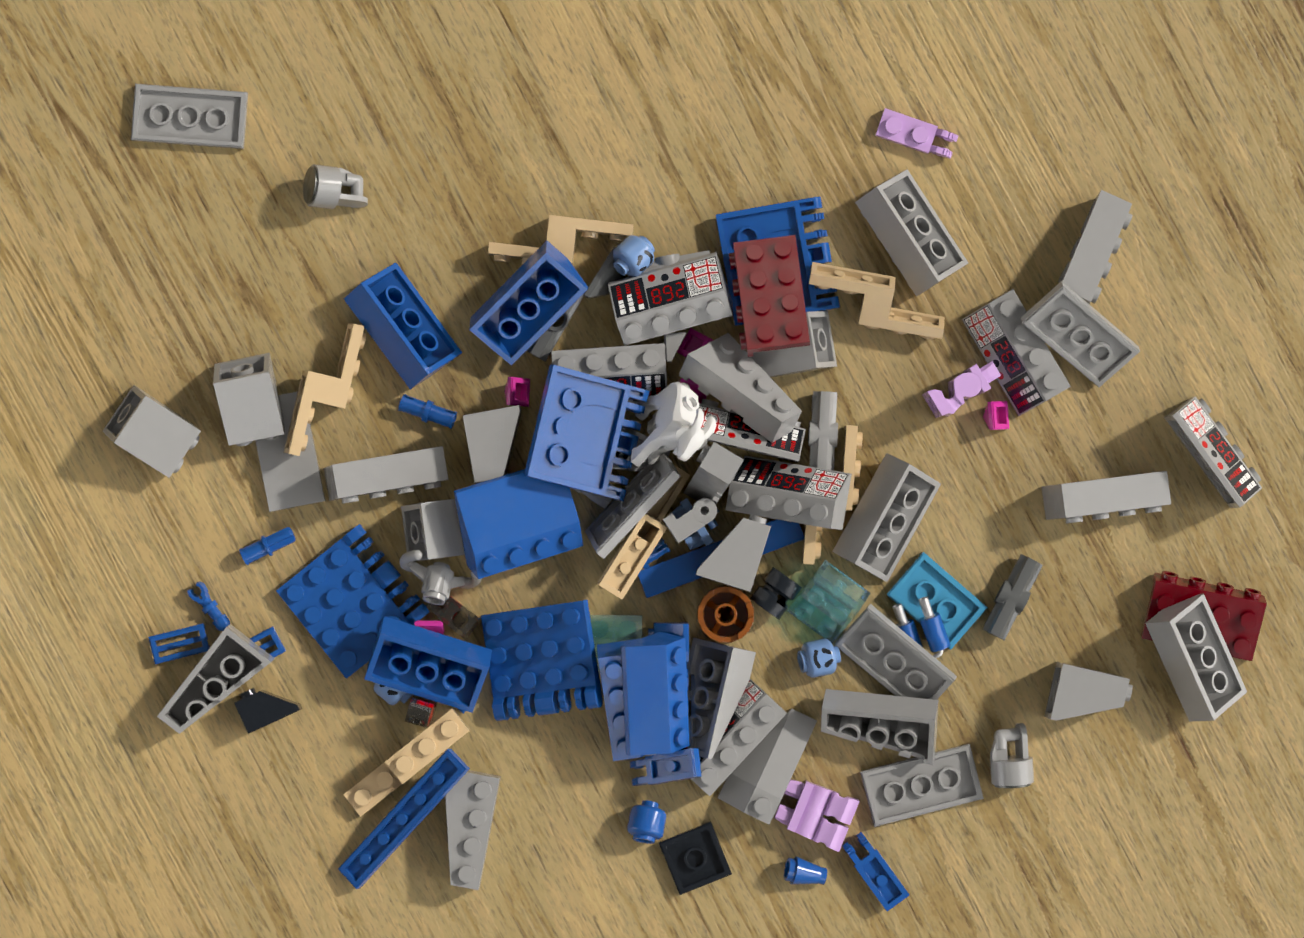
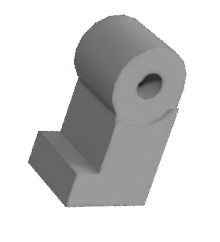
[662,498,717,543]

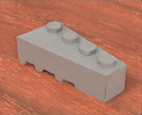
[1058,190,1133,304]
[679,333,802,443]
[683,442,744,504]
[324,446,449,504]
[1041,471,1171,524]
[157,624,275,734]
[821,689,939,766]
[445,770,501,890]

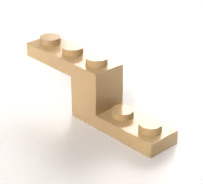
[488,215,634,265]
[809,262,945,340]
[283,323,366,456]
[802,425,863,565]
[597,464,690,599]
[343,708,470,817]

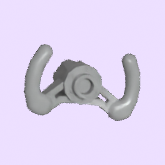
[399,550,482,605]

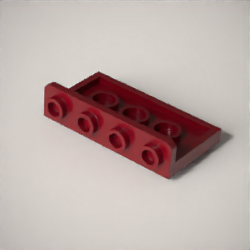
[729,235,810,357]
[1141,571,1267,661]

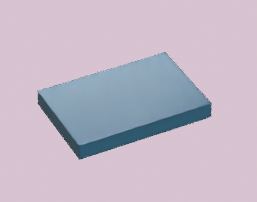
[886,552,987,650]

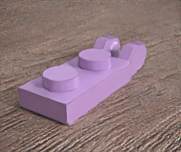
[875,108,958,159]

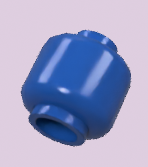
[627,800,667,844]

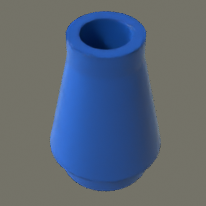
[784,857,827,885]

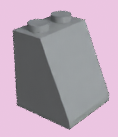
[752,311,837,378]
[213,353,285,446]
[103,385,201,478]
[463,405,522,484]
[401,499,465,561]
[695,514,771,592]
[1044,662,1133,721]

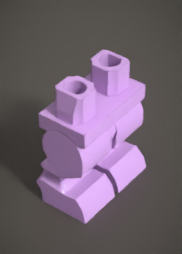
[922,361,1001,418]
[774,780,860,852]

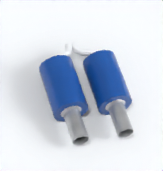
[893,597,951,658]

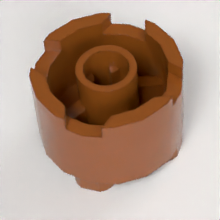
[698,586,754,643]

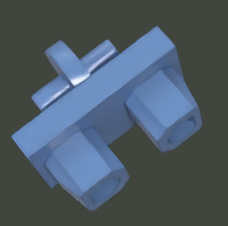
[669,498,719,550]

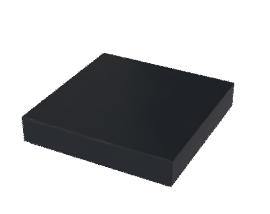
[659,821,732,895]

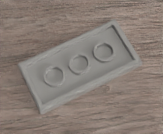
[131,84,248,149]
[1021,281,1140,387]
[255,392,326,512]
[585,453,681,559]
[834,604,957,700]
[860,743,984,827]

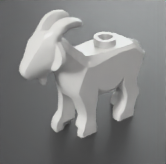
[631,382,716,467]

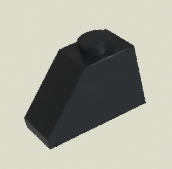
[234,688,302,734]

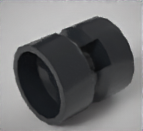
[750,567,802,620]

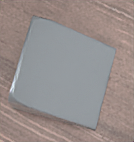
[664,332,686,363]

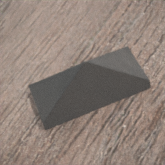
[584,247,625,299]

